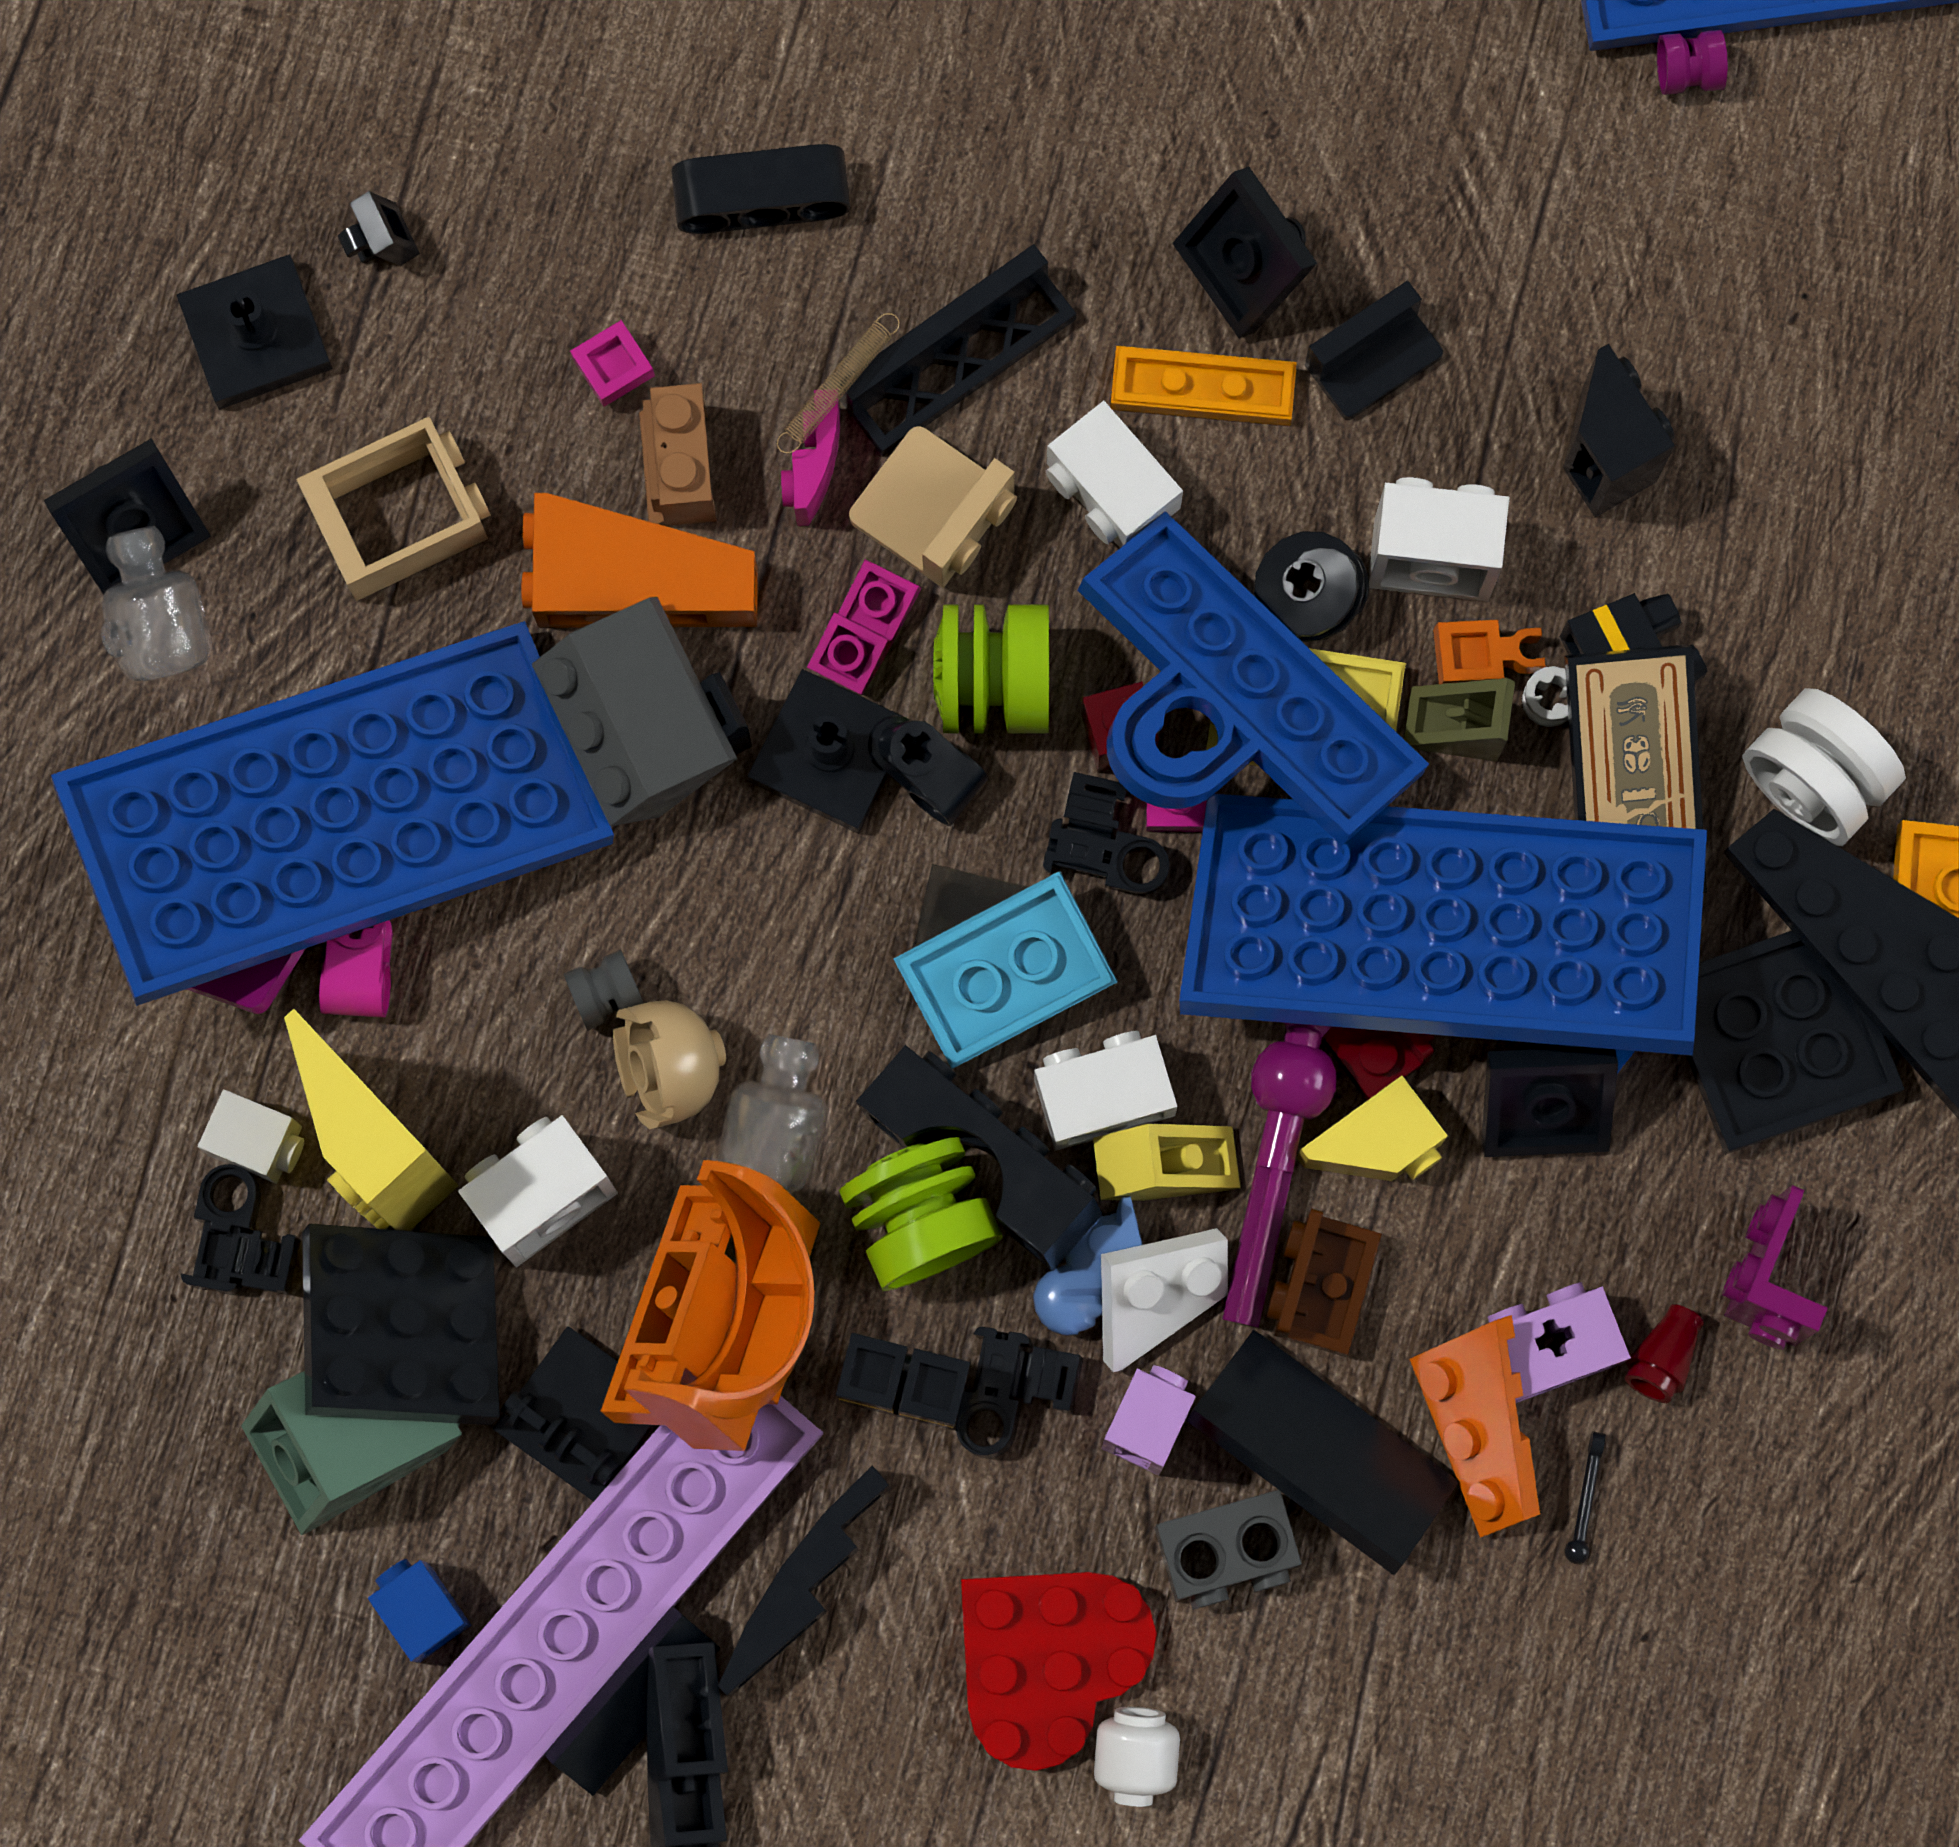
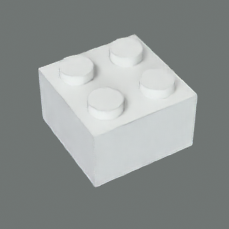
[1369,477,1509,602]
[458,1115,618,1268]

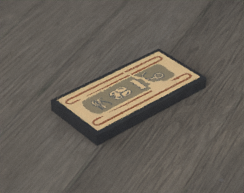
[1564,644,1707,893]

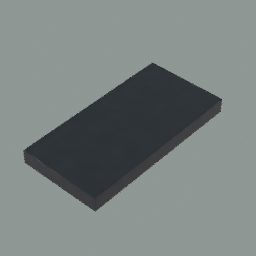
[1186,1330,1459,1575]

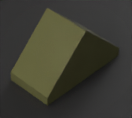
[1404,678,1515,762]

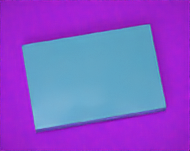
[894,871,1118,1069]

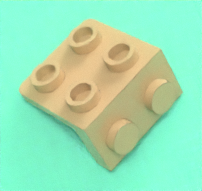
[849,426,1017,588]

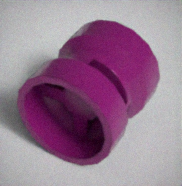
[1657,30,1728,95]

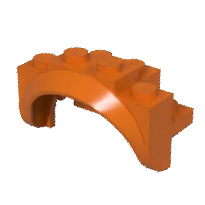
[601,1160,821,1451]

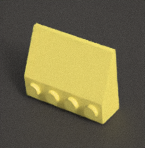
[284,1009,459,1231]

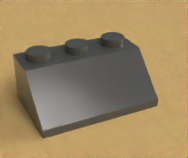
[532,597,737,826]

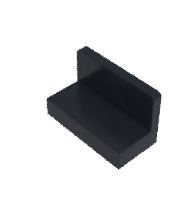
[1305,280,1443,420]

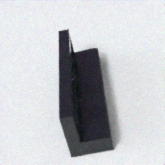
[838,244,1077,456]

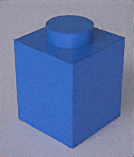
[368,1558,472,1663]

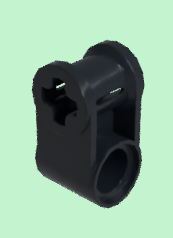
[868,715,989,826]

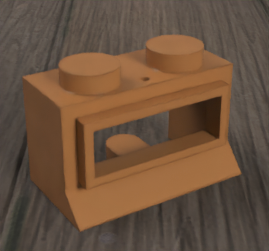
[639,383,717,526]

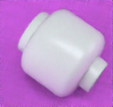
[1094,1707,1180,1807]

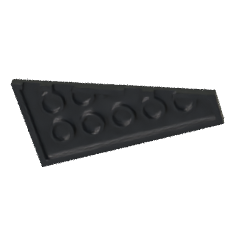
[1723,809,1959,1119]

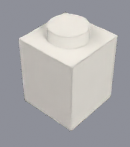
[197,1089,304,1184]

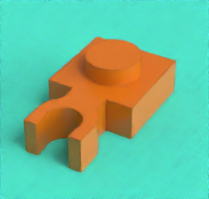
[1433,620,1546,684]

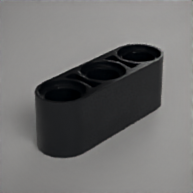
[671,144,850,234]

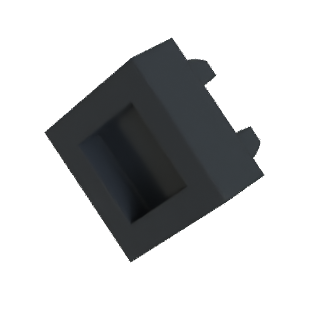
[338,191,420,266]

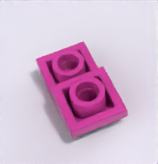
[781,389,840,526]
[807,559,922,695]

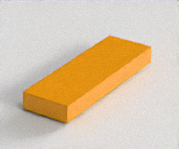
[1110,346,1297,426]

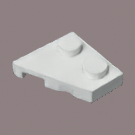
[1101,1228,1228,1372]

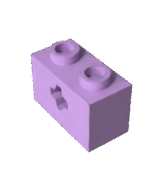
[1487,1282,1631,1403]
[1101,1365,1196,1476]

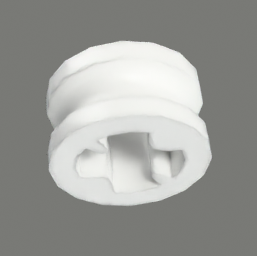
[1522,666,1568,727]

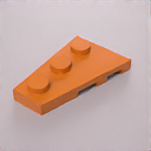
[1409,1315,1540,1538]

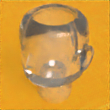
[101,526,212,681]
[718,1034,828,1191]

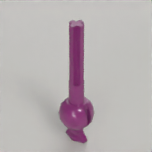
[1222,1023,1336,1328]

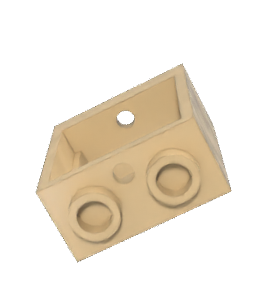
[296,416,491,601]

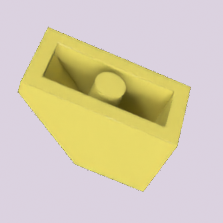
[1297,1076,1448,1181]
[1093,1124,1240,1201]

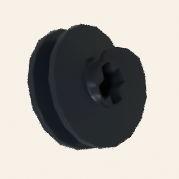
[1254,531,1369,642]

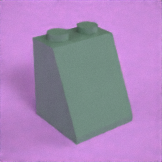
[241,1371,462,1536]

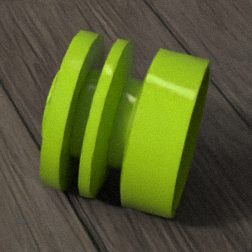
[933,604,1049,733]
[839,1137,1002,1291]

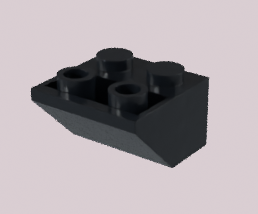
[1563,343,1675,518]

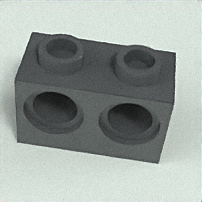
[1154,1490,1302,1610]

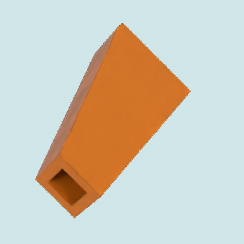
[521,493,758,628]

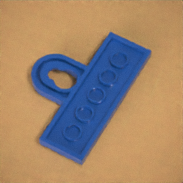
[1077,511,1429,846]

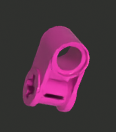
[319,920,393,1018]

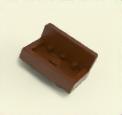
[1266,1208,1382,1357]

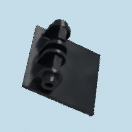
[493,1326,651,1502]

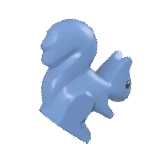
[1033,1196,1143,1335]

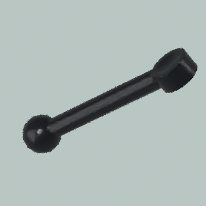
[1565,1431,1606,1564]

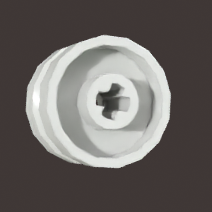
[1742,688,1906,846]

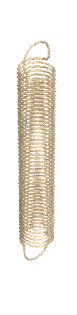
[777,313,900,453]

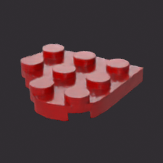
[961,1572,1157,1771]

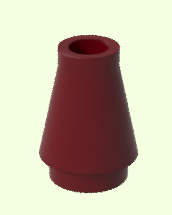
[1625,1304,1704,1403]

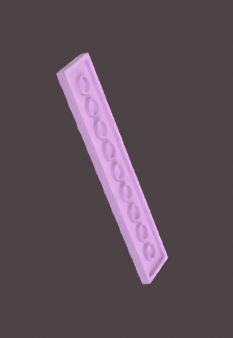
[298,1396,823,1847]

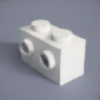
[1046,400,1183,548]
[1034,1031,1177,1151]

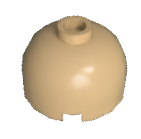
[613,1000,726,1129]

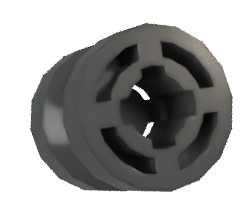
[564,950,644,1031]

